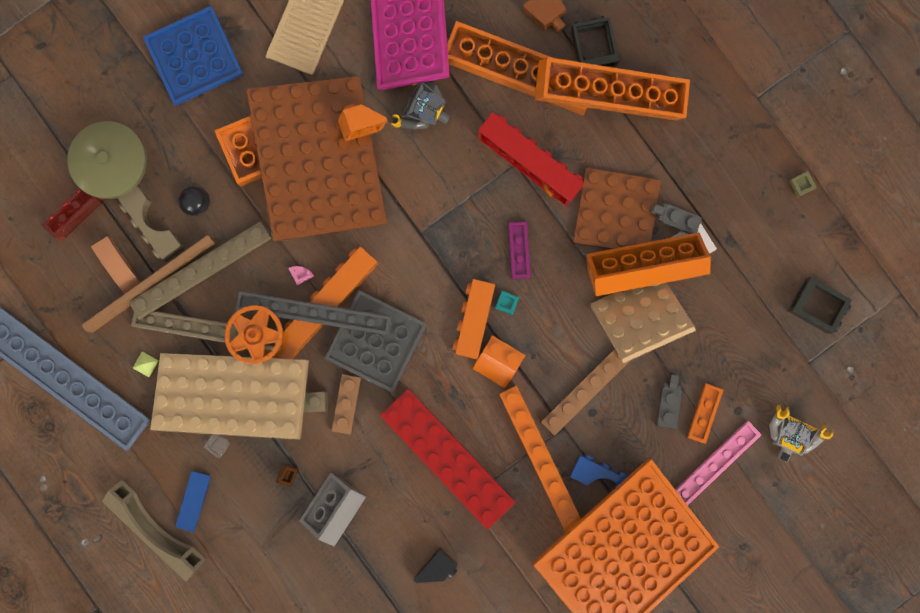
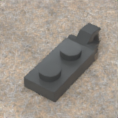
[649,203,702,234]
[656,374,682,429]

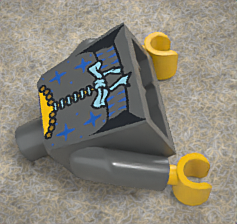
[391,81,450,130]

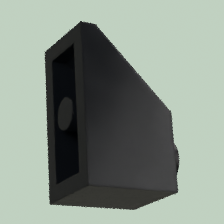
[414,548,458,583]

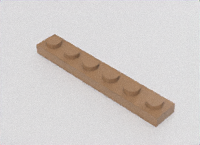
[541,349,631,436]

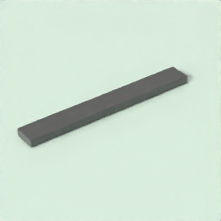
[235,291,392,336]

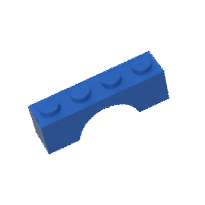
[568,454,629,486]

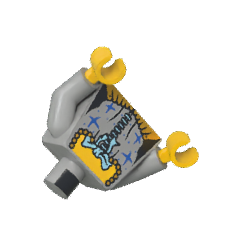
[769,405,833,463]

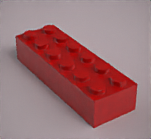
[477,112,585,207]

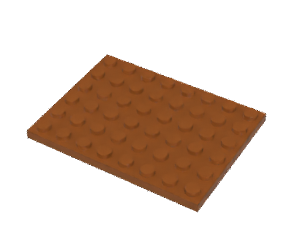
[246,76,387,242]

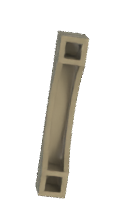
[102,480,206,582]

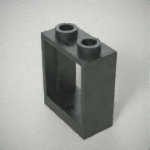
[571,16,619,67]
[788,277,852,334]

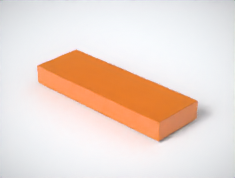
[686,383,724,444]

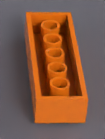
[586,232,711,296]

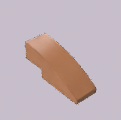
[91,236,141,294]

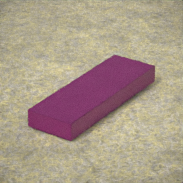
[508,221,531,280]

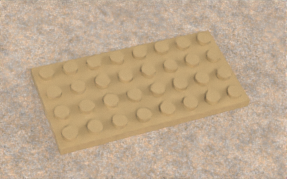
[150,353,309,440]

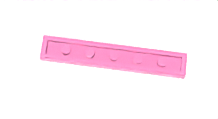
[675,421,761,506]

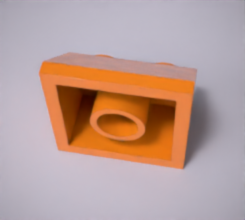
[337,104,387,142]
[473,335,526,388]

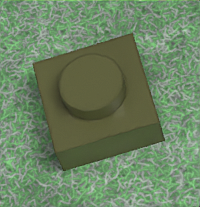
[789,171,817,197]

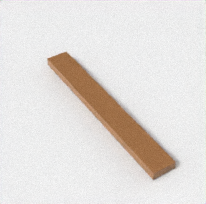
[82,235,216,333]

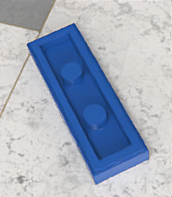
[175,470,212,532]

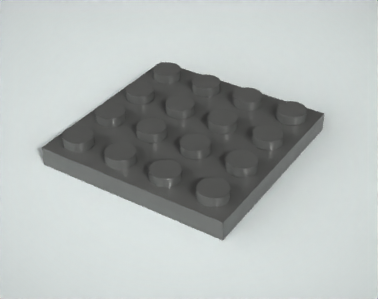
[324,290,428,393]

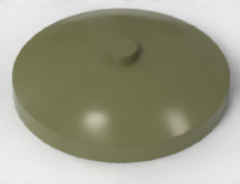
[67,121,147,199]

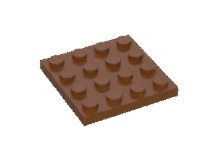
[573,168,661,249]

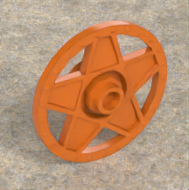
[225,305,283,364]

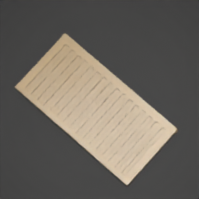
[265,0,344,76]

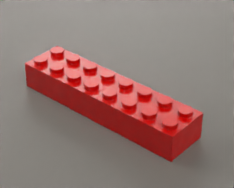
[380,389,516,530]

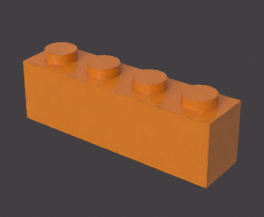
[452,279,495,360]

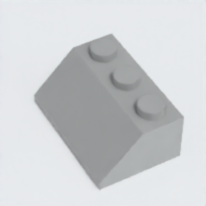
[299,472,366,546]

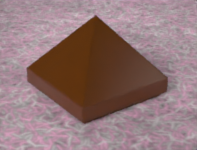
[276,464,298,487]

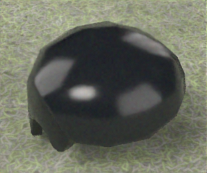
[178,187,210,216]

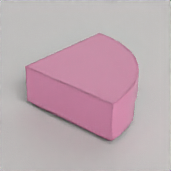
[288,266,315,285]

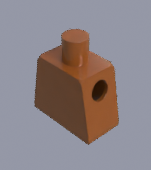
[522,0,566,33]

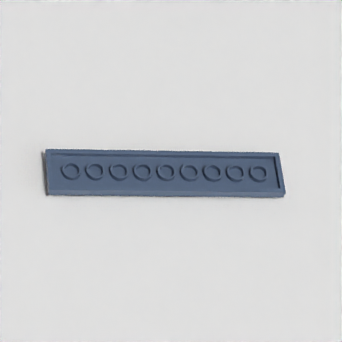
[0,306,152,451]

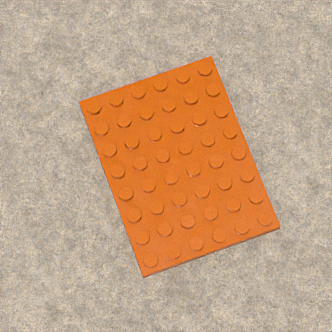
[531,458,719,613]

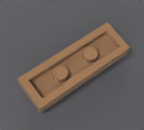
[332,374,361,435]

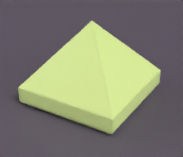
[133,351,159,377]

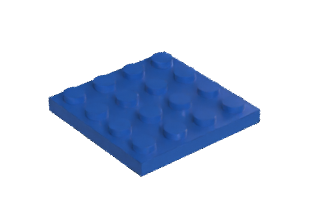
[143,6,244,106]

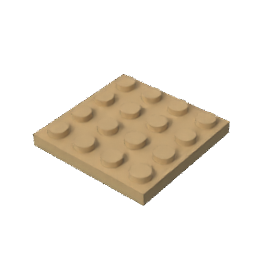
[590,283,695,363]

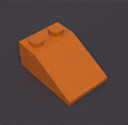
[215,116,261,187]

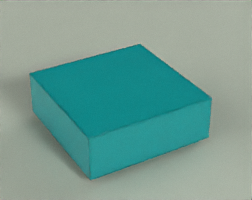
[495,291,519,315]

